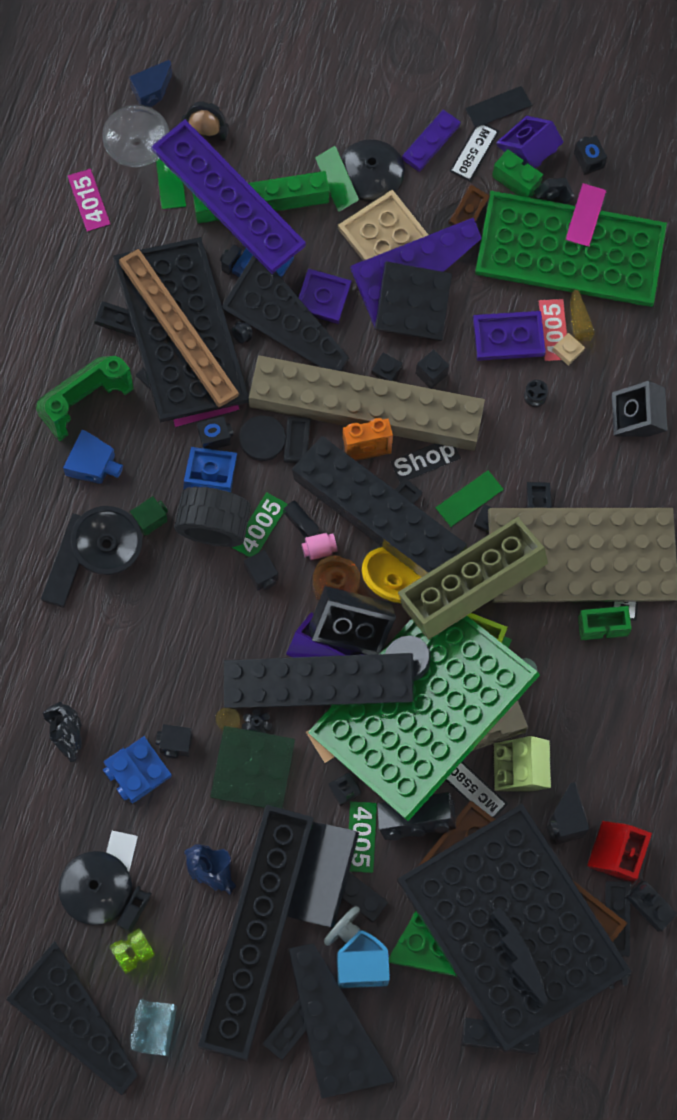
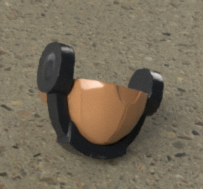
[181,101,229,142]

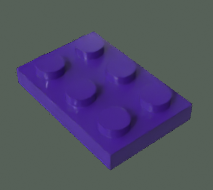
[473,311,546,361]

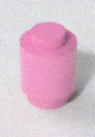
[302,533,337,561]

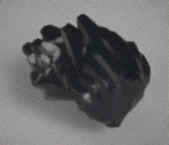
[43,702,82,762]

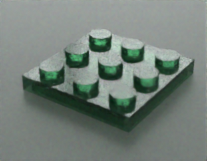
[210,726,295,809]

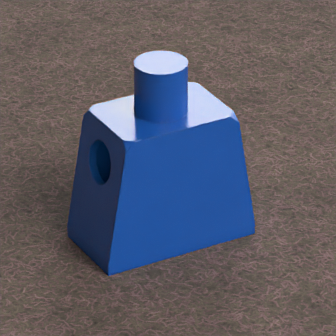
[63,429,123,484]

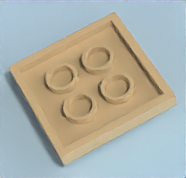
[338,190,428,261]

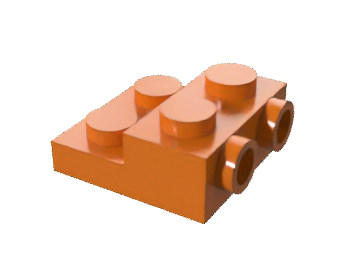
[343,418,393,461]

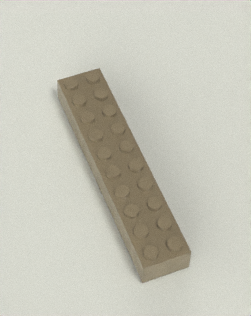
[249,355,485,451]

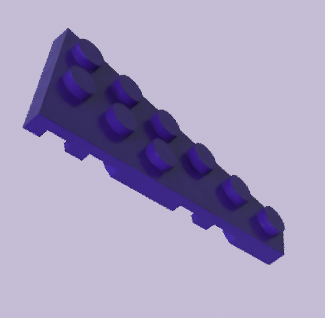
[350,218,482,328]

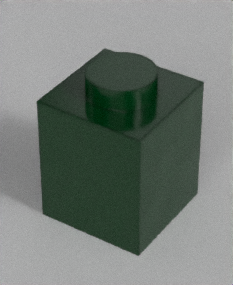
[130,496,168,537]

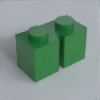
[492,149,543,198]
[578,606,632,640]

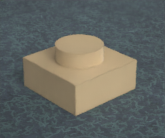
[552,333,585,366]

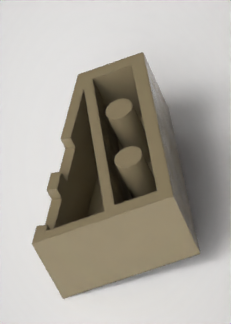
[472,701,528,751]

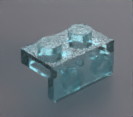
[130,999,177,1056]

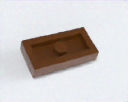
[448,184,490,226]

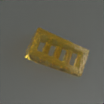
[570,290,594,341]

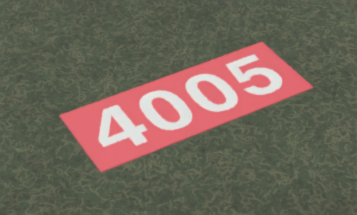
[539,299,567,361]

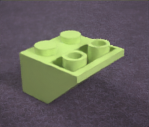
[494,736,551,791]

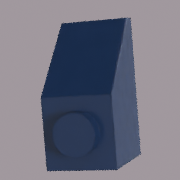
[129,60,172,108]

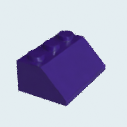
[286,612,369,658]

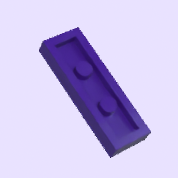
[402,109,460,172]

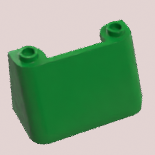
[36,356,134,442]

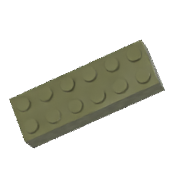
[398,517,548,640]

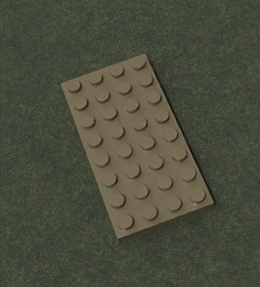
[488,508,677,603]

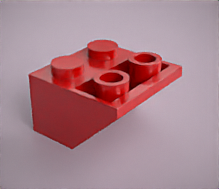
[587,821,652,884]

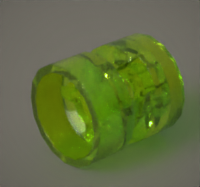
[109,928,155,974]

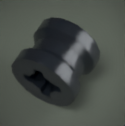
[524,379,548,407]

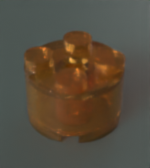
[312,555,360,601]

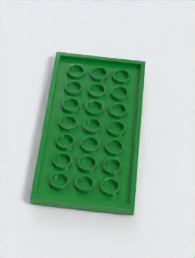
[475,191,667,307]

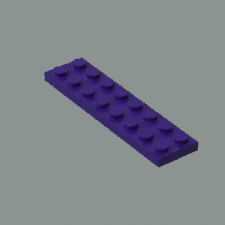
[151,119,306,274]

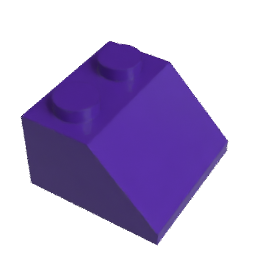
[496,116,564,169]

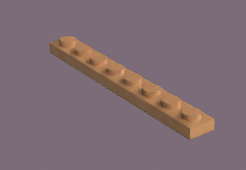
[119,249,239,407]

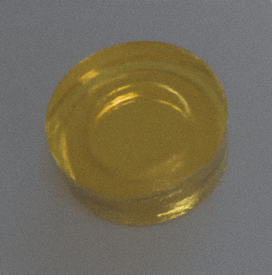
[216,708,240,732]

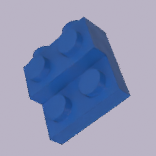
[184,447,237,493]
[103,736,172,804]

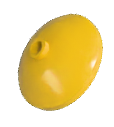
[361,547,421,603]

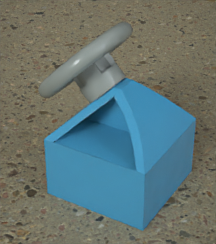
[324,906,390,988]

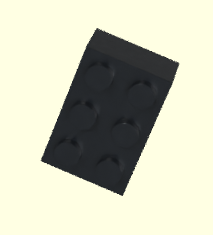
[309,586,396,655]

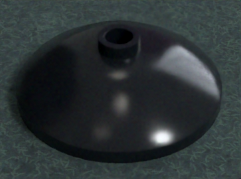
[341,139,405,202]
[71,506,142,575]
[58,851,132,925]

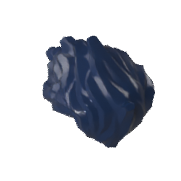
[184,844,236,894]

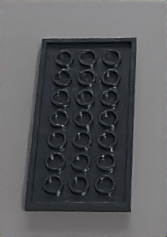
[113,237,249,423]

